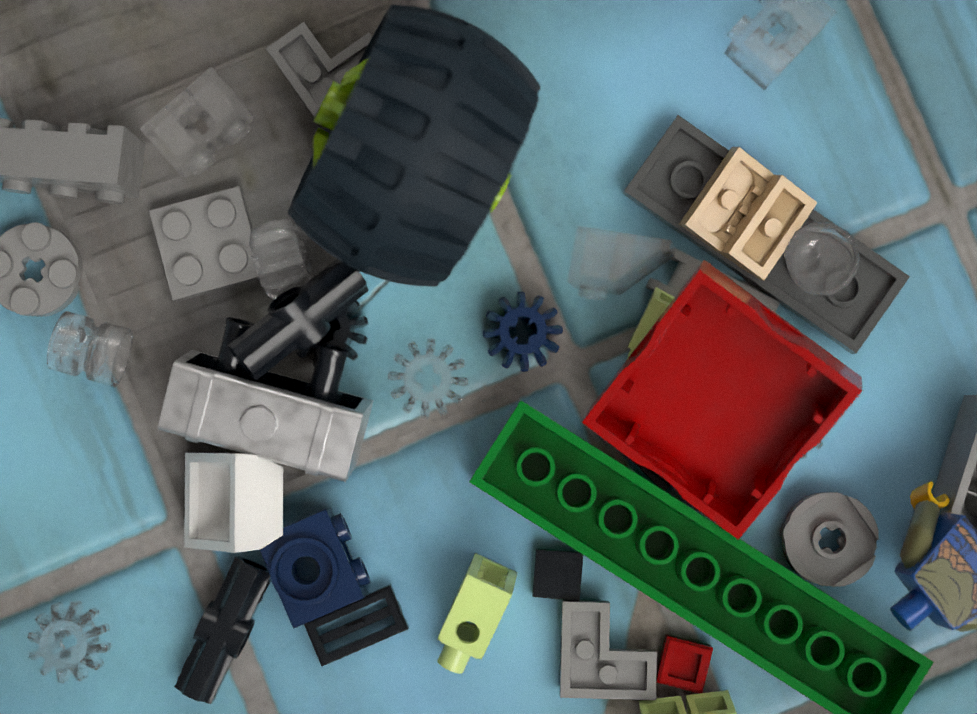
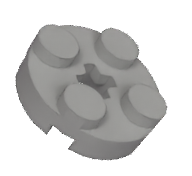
[0,222,83,317]
[780,492,879,587]

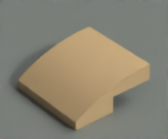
[679,147,817,281]

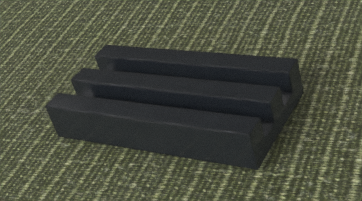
[304,584,409,666]

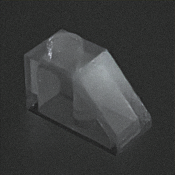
[567,226,676,301]

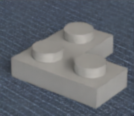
[266,22,372,127]
[560,600,657,700]

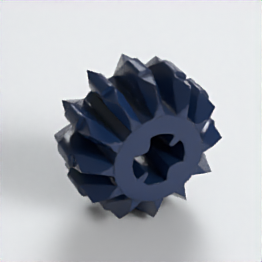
[483,291,563,372]

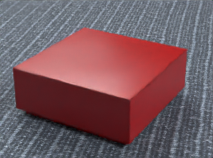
[656,634,713,693]

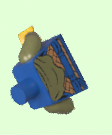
[890,481,977,632]

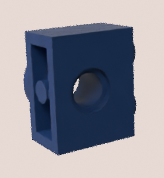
[259,507,371,629]

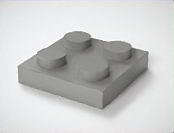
[149,186,266,302]

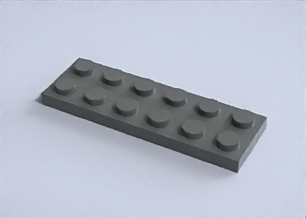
[623,115,910,354]

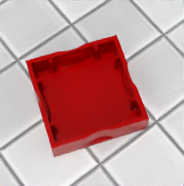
[582,260,863,540]

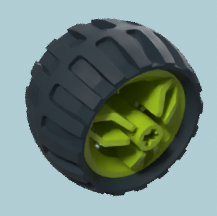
[288,4,540,287]

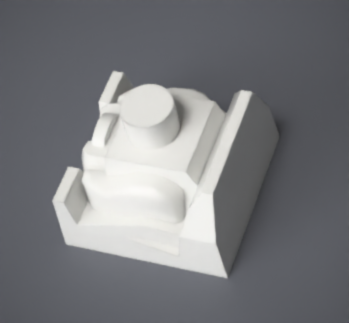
[184,453,283,553]

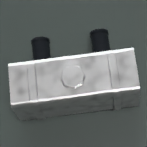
[158,317,373,482]

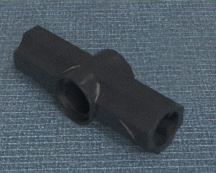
[228,259,369,380]
[175,556,271,704]

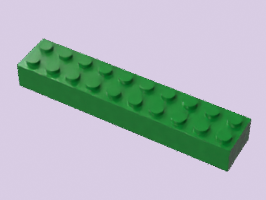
[469,400,934,714]

